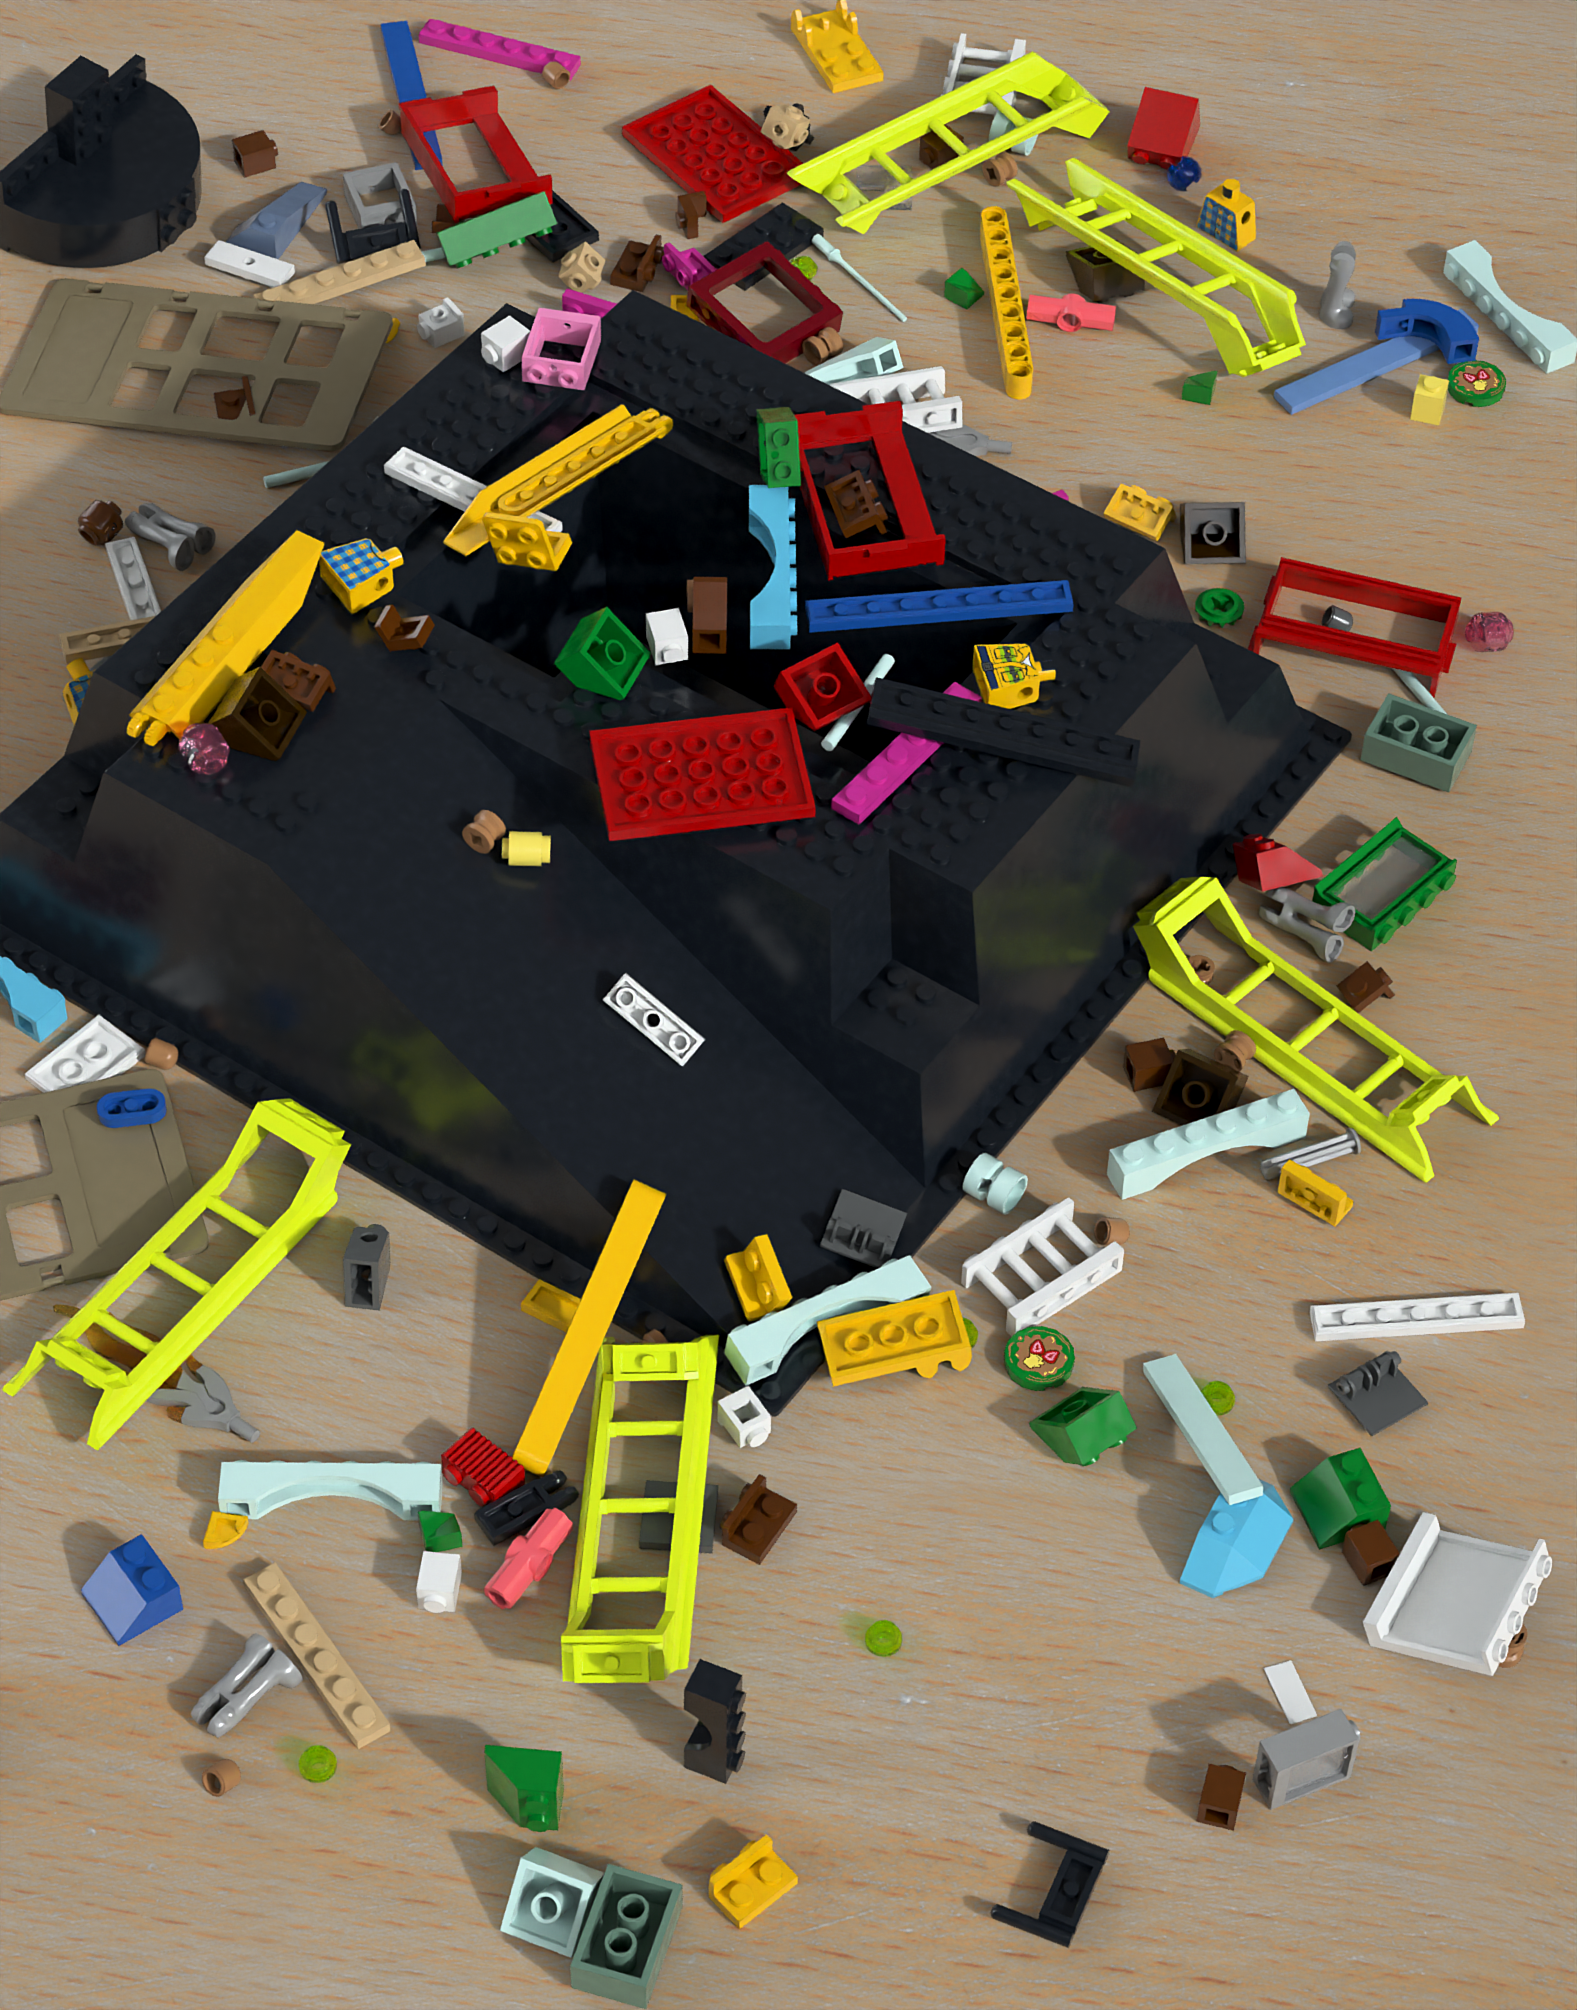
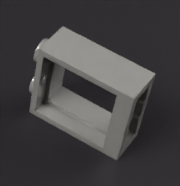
[342,162,417,229]

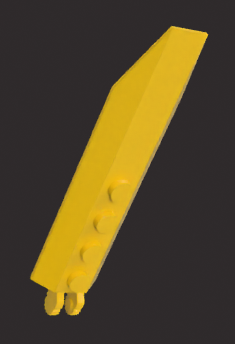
[443,404,674,556]
[126,530,324,746]

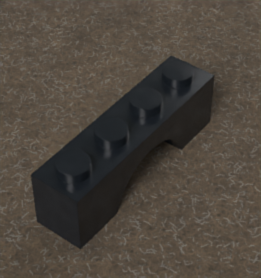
[684,1659,746,1784]

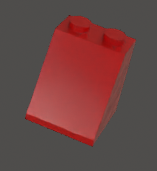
[1127,87,1200,170]

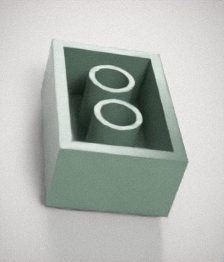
[1361,693,1477,792]
[570,1864,683,2009]

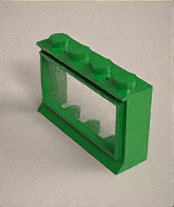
[1312,817,1457,952]

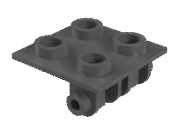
[820,1189,907,1268]
[1328,1351,1428,1436]

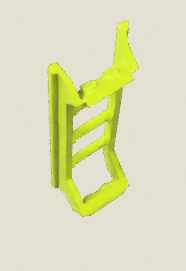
[787,51,1110,234]
[1006,158,1306,377]
[1133,877,1499,1183]
[2,1098,351,1451]
[561,1335,719,1683]

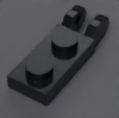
[474,1470,579,1546]

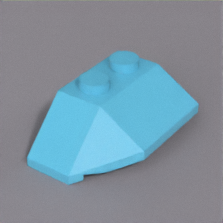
[1180,1479,1293,1598]

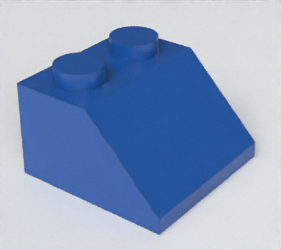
[81,1534,183,1646]

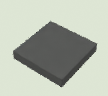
[639,1480,718,1554]

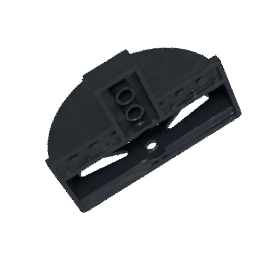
[0,54,202,268]

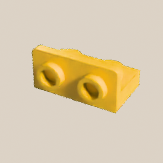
[1103,483,1177,542]
[1278,1159,1353,1227]
[724,1234,792,1321]
[709,1835,798,1929]

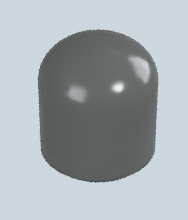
[1322,605,1353,632]

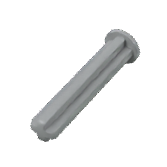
[1260,1128,1361,1180]

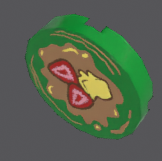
[1448,360,1506,407]
[1004,1326,1075,1391]

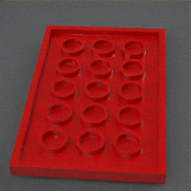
[622,84,804,223]
[589,708,816,841]

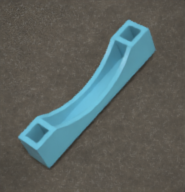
[749,485,797,649]
[0,956,68,1043]

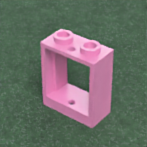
[521,308,601,390]

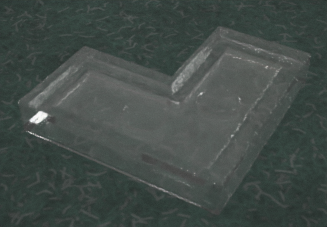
[856,165,912,210]

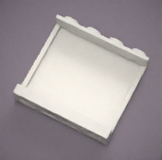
[1363,1512,1552,1676]

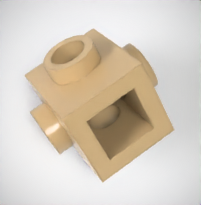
[760,104,811,149]
[558,242,606,293]

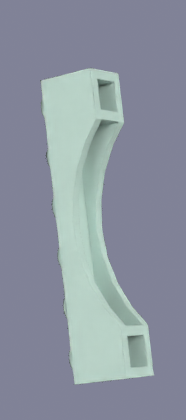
[1443,240,1577,374]
[804,337,903,385]
[1107,1089,1310,1200]
[724,1255,931,1386]
[218,1460,443,1521]

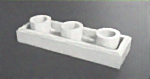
[205,240,295,288]
[603,973,705,1066]

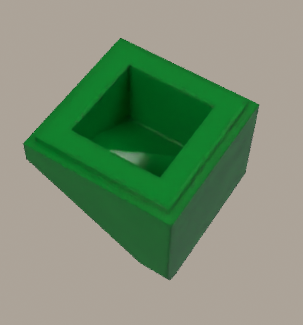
[944,268,984,309]
[1181,371,1218,405]
[418,1511,463,1552]

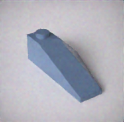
[226,181,327,260]

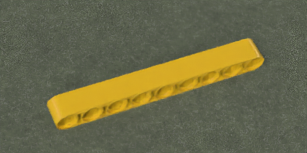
[980,206,1033,400]
[512,1179,666,1477]

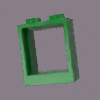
[757,407,801,488]

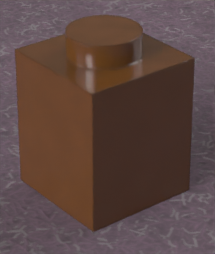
[919,124,964,169]
[232,130,278,178]
[1123,1037,1176,1092]
[1342,1520,1400,1586]
[1196,1764,1246,1831]

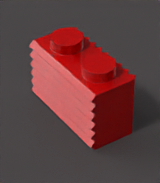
[441,1427,525,1506]

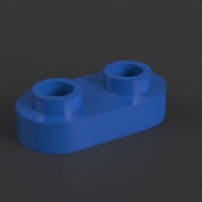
[97,1089,167,1128]

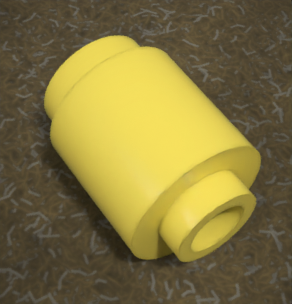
[502,831,551,866]

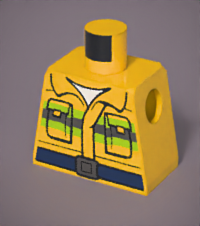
[973,644,1056,709]

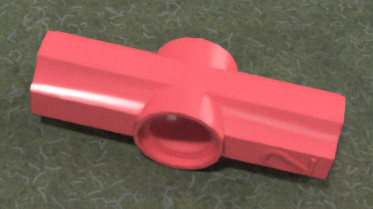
[1026,293,1116,332]
[484,1507,573,1609]

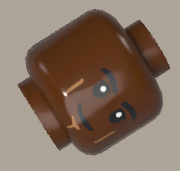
[78,500,123,546]

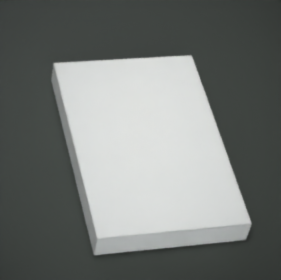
[24,1014,146,1093]

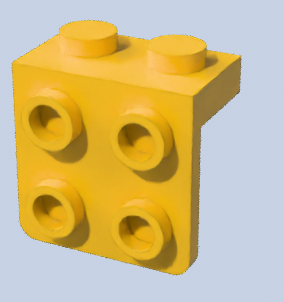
[482,512,572,571]

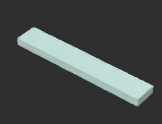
[1143,1354,1263,1505]

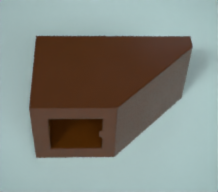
[693,577,727,654]

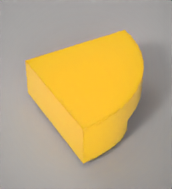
[203,1511,249,1549]

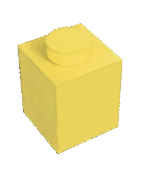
[1410,374,1449,426]

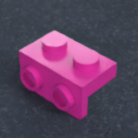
[662,242,716,290]

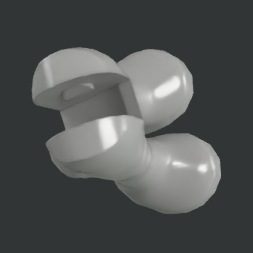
[1319,241,1356,329]
[125,503,215,571]
[1258,887,1355,963]
[191,1633,303,1738]

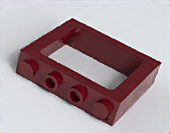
[686,241,843,364]

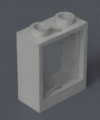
[1253,1709,1361,1810]

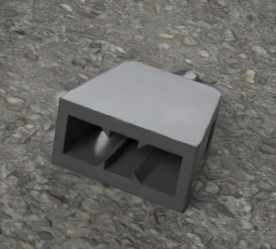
[343,1224,390,1311]

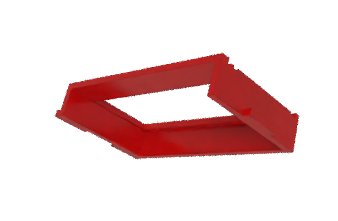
[399,85,552,223]
[794,401,946,581]
[1248,557,1462,698]

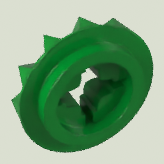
[1195,588,1244,628]

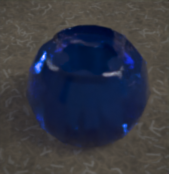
[1167,156,1202,192]

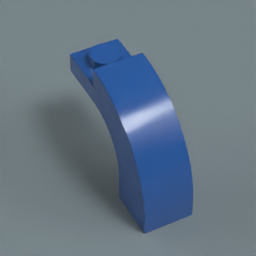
[1375,299,1479,364]

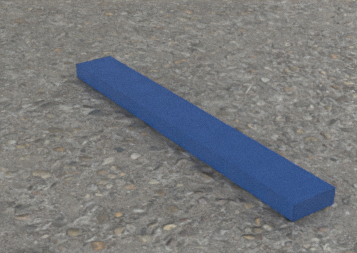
[380,21,443,170]
[805,580,1073,633]

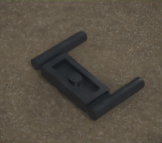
[325,189,421,264]
[990,1821,1110,1948]

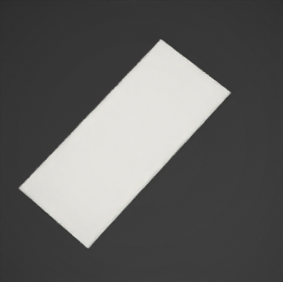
[1264,1660,1317,1724]

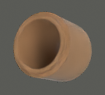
[542,61,570,89]
[144,1038,178,1070]
[1094,1217,1130,1245]
[202,1759,241,1797]

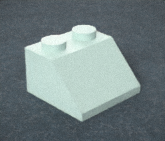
[500,1847,604,1958]

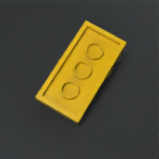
[791,0,884,93]
[817,1290,972,1387]

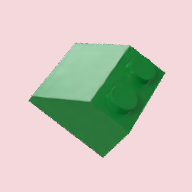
[554,607,651,700]
[1029,1387,1137,1467]
[1290,1447,1391,1550]
[484,1745,564,1832]

